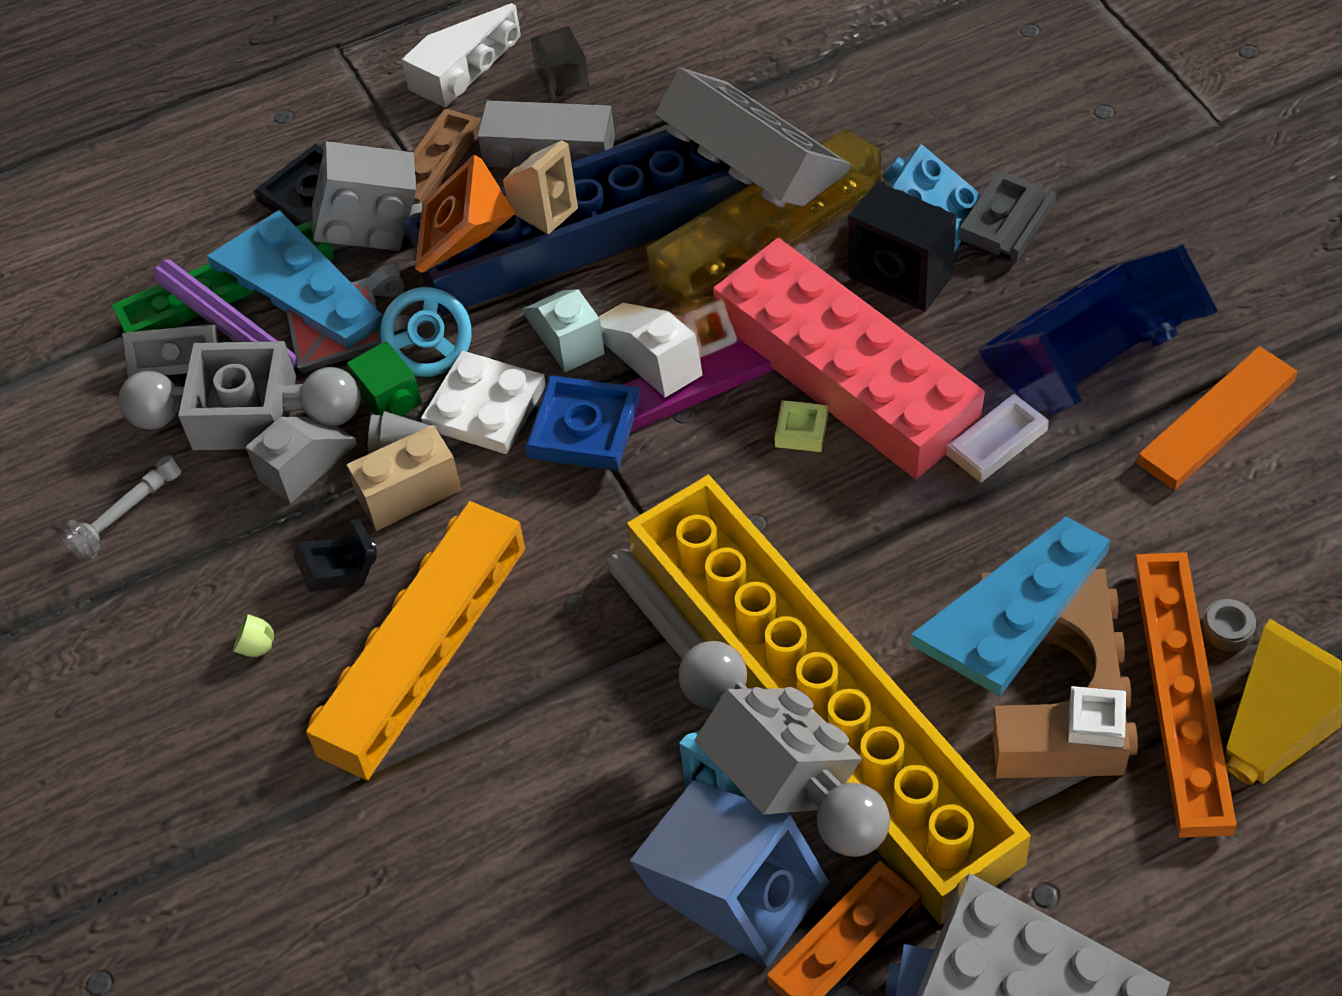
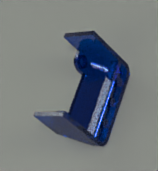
[978,244,1218,415]

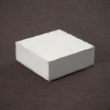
[1068,686,1126,747]

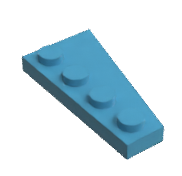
[910,517,1111,696]

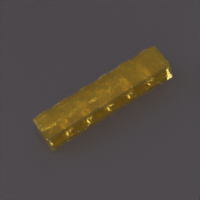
[647,129,882,306]

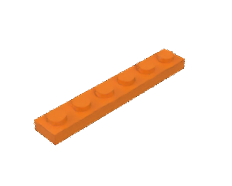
[1134,552,1237,838]

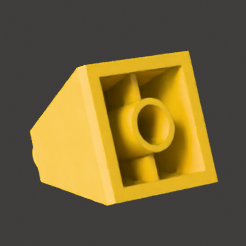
[1226,619,1342,785]

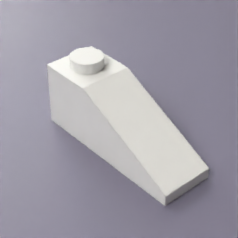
[599,303,703,397]

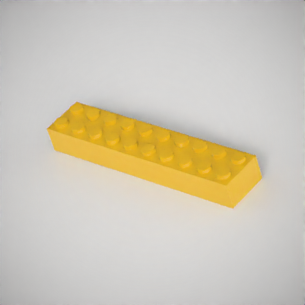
[627,474,1031,925]

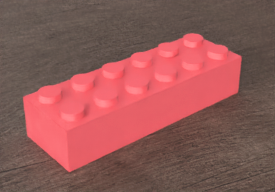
[713,238,985,480]

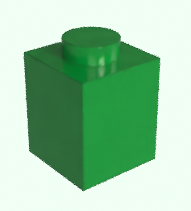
[347,341,422,416]

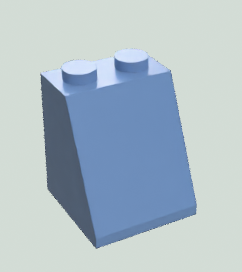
[630,779,829,967]

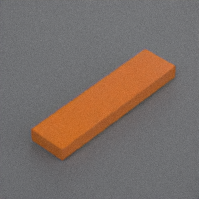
[1137,346,1298,491]

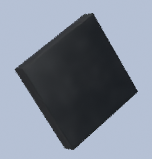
[253,143,324,227]

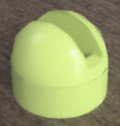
[233,614,274,657]

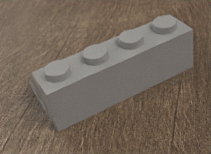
[655,67,851,207]

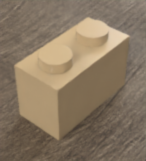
[346,425,462,531]

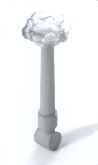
[62,455,182,560]

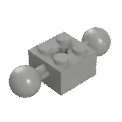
[118,341,361,450]
[678,641,890,857]

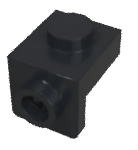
[294,519,377,592]

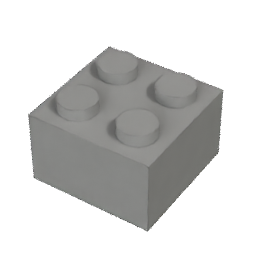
[312,141,416,251]

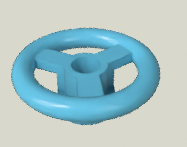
[380,287,472,377]

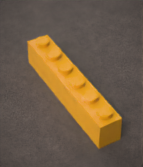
[306,501,526,781]

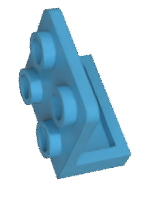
[881,144,981,252]

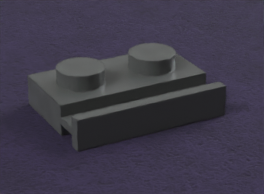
[958,170,1057,263]

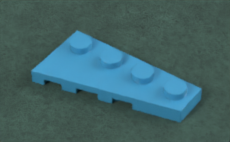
[207,210,383,349]

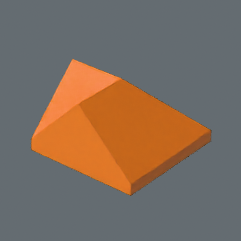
[415,155,515,273]

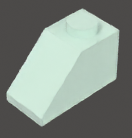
[523,289,605,373]

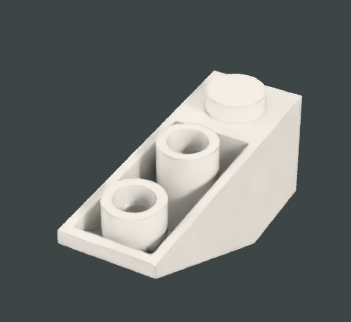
[402,3,521,108]

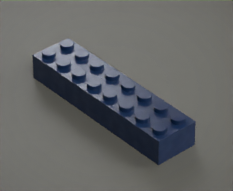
[404,129,766,316]

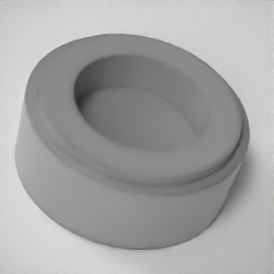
[1201,599,1256,652]

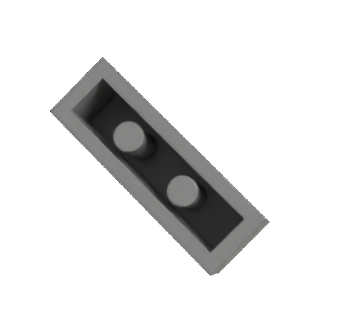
[478,101,615,168]

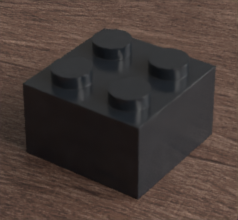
[848,181,957,312]

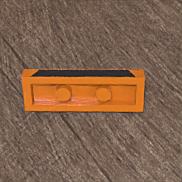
[767,860,922,996]

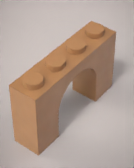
[981,569,1138,779]

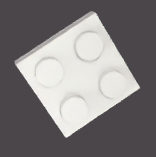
[421,351,546,455]

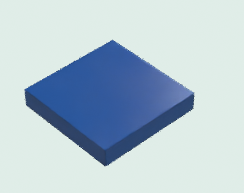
[525,375,641,471]

